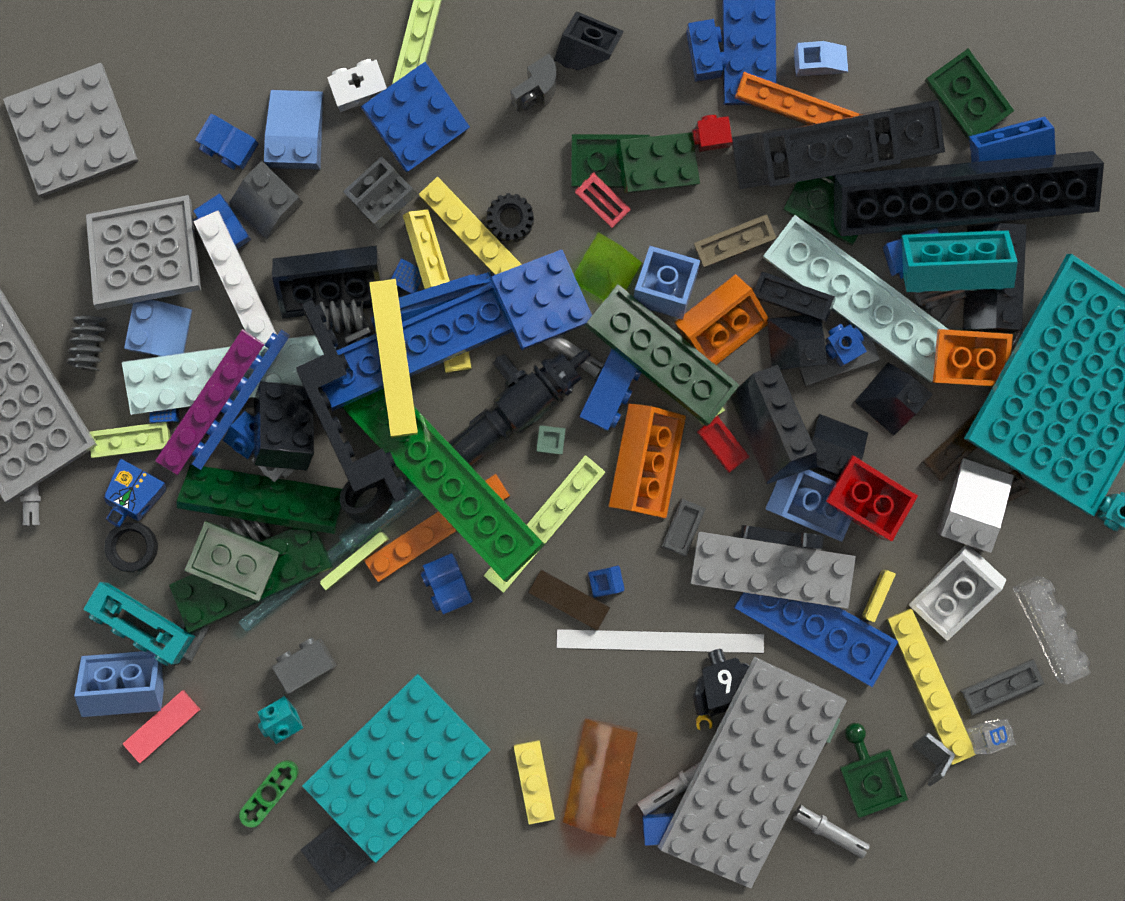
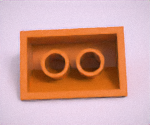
[674,274,769,365]

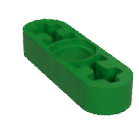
[239,760,299,827]

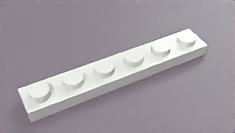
[193,211,277,342]

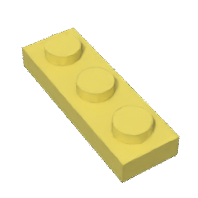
[403,210,450,289]
[514,740,555,824]

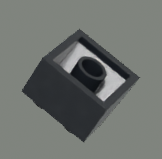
[810,414,868,477]

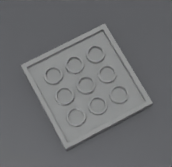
[3,63,138,197]
[86,195,201,310]

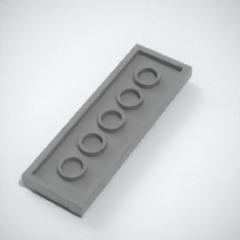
[690,531,856,609]

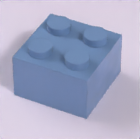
[634,246,700,319]

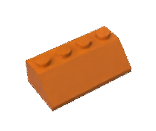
[609,404,686,518]

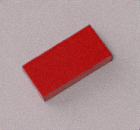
[697,416,750,473]

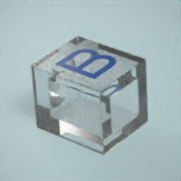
[967,719,1015,754]

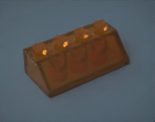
[563,718,638,838]

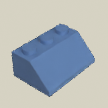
[74,651,164,717]

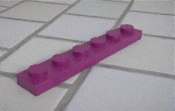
[155,329,265,475]

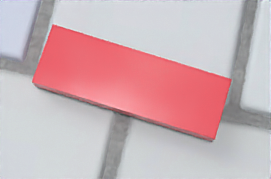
[123,690,201,763]

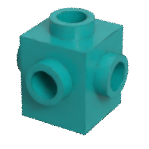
[1097,492,1125,532]
[257,696,303,744]

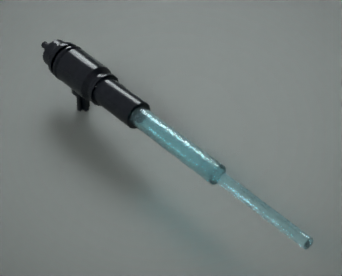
[239,349,591,632]

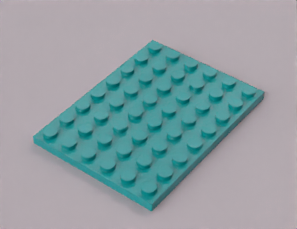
[964,254,1125,516]

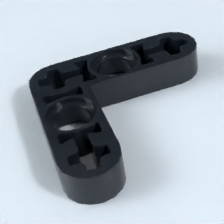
[740,525,824,550]

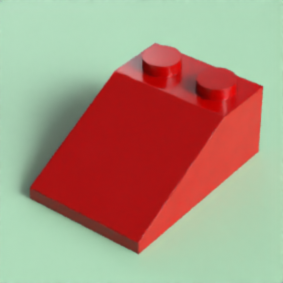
[825,455,918,542]

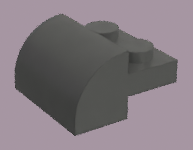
[510,54,556,111]
[343,156,417,229]

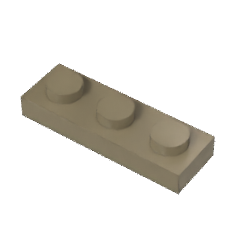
[693,214,777,268]

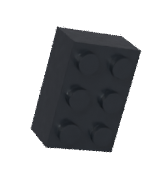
[254,381,314,471]

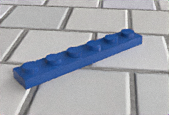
[192,330,290,470]

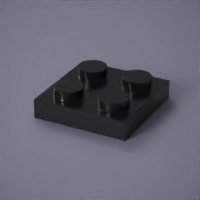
[300,822,373,892]

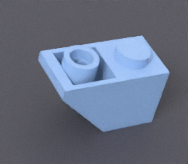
[794,41,848,77]

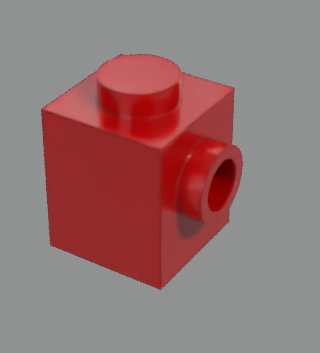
[692,115,733,152]

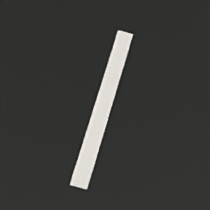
[557,630,764,653]

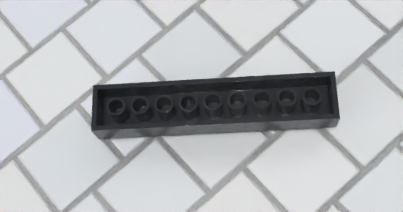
[834,151,1104,236]

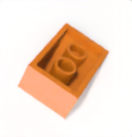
[933,329,1013,386]

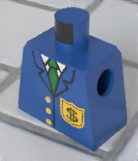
[104,459,166,527]

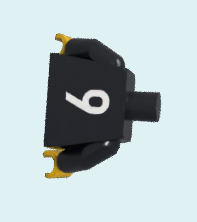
[693,649,750,731]

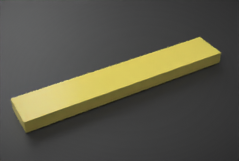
[369,279,418,438]

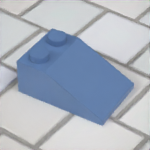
[264,90,323,170]
[765,470,851,542]

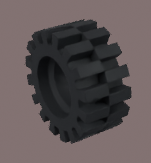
[487,193,534,243]

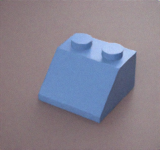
[124,300,192,357]

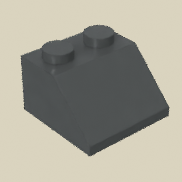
[229,161,303,239]

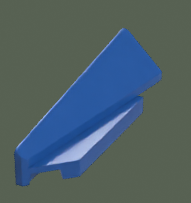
[371,272,491,331]

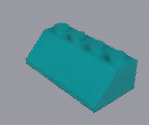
[902,230,1018,293]

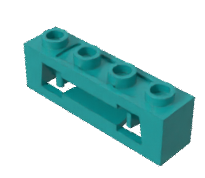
[84,582,195,666]

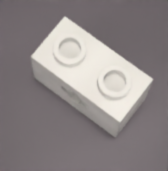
[327,59,387,112]

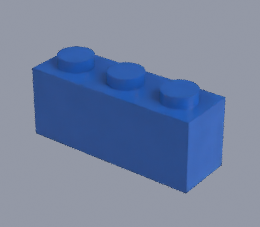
[969,116,1056,162]
[579,349,641,431]

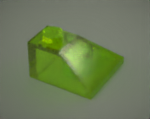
[574,232,642,301]

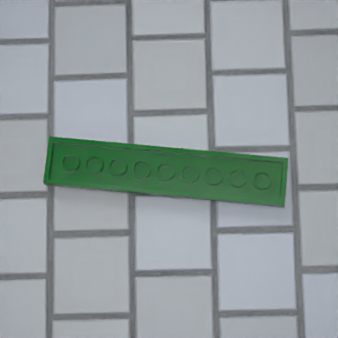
[342,389,545,582]

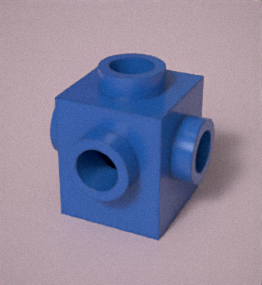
[825,324,867,367]
[223,411,254,459]

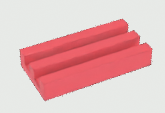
[575,172,631,228]

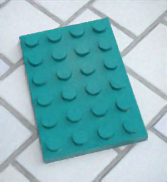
[302,674,491,863]

